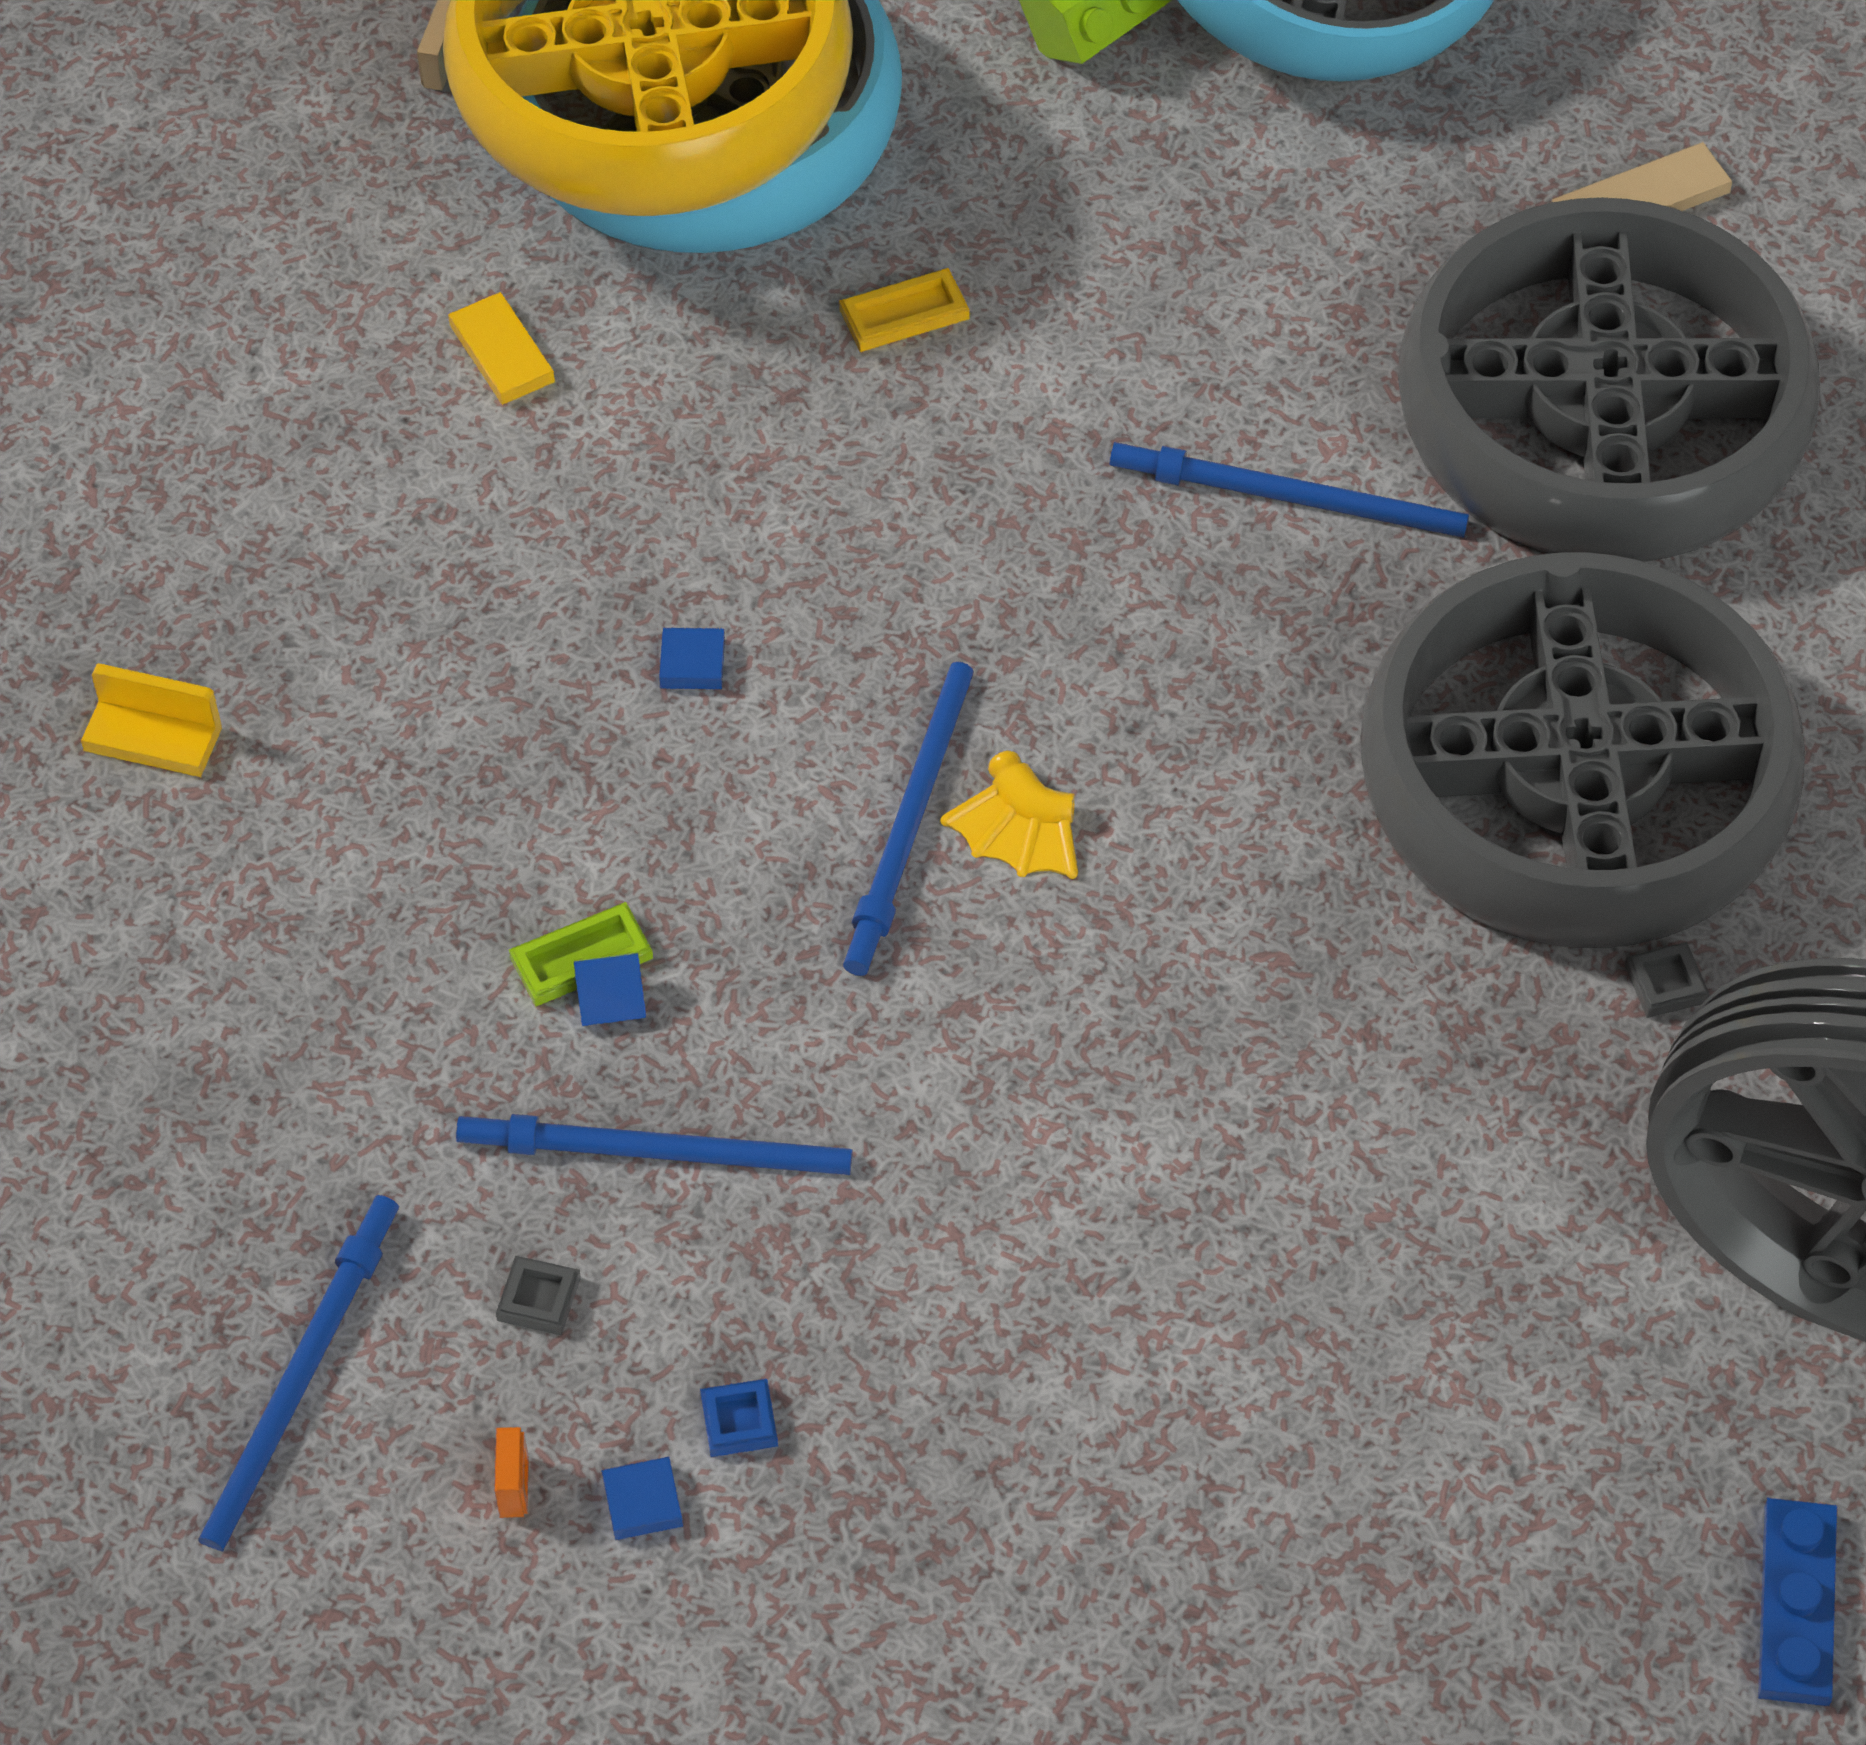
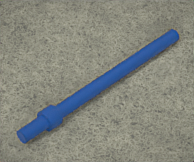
[1110,442,1469,538]
[843,662,974,976]
[456,1114,853,1175]
[198,1195,399,1552]

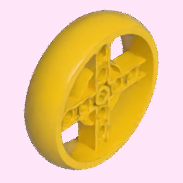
[443,0,853,216]

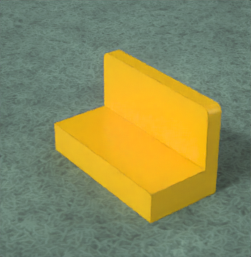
[81,663,222,777]

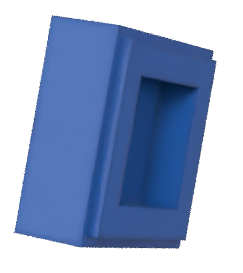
[659,628,725,689]
[574,953,646,1026]
[700,1379,778,1457]
[602,1457,683,1540]

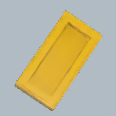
[839,268,970,352]
[448,292,555,405]

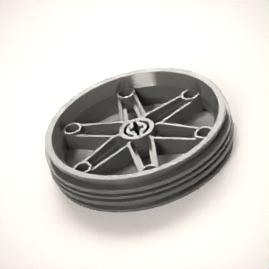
[1646,958,1866,1342]

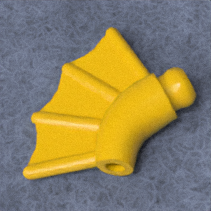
[940,750,1078,879]

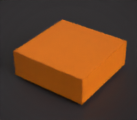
[495,1427,529,1518]

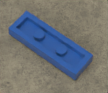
[1758,1498,1837,1706]

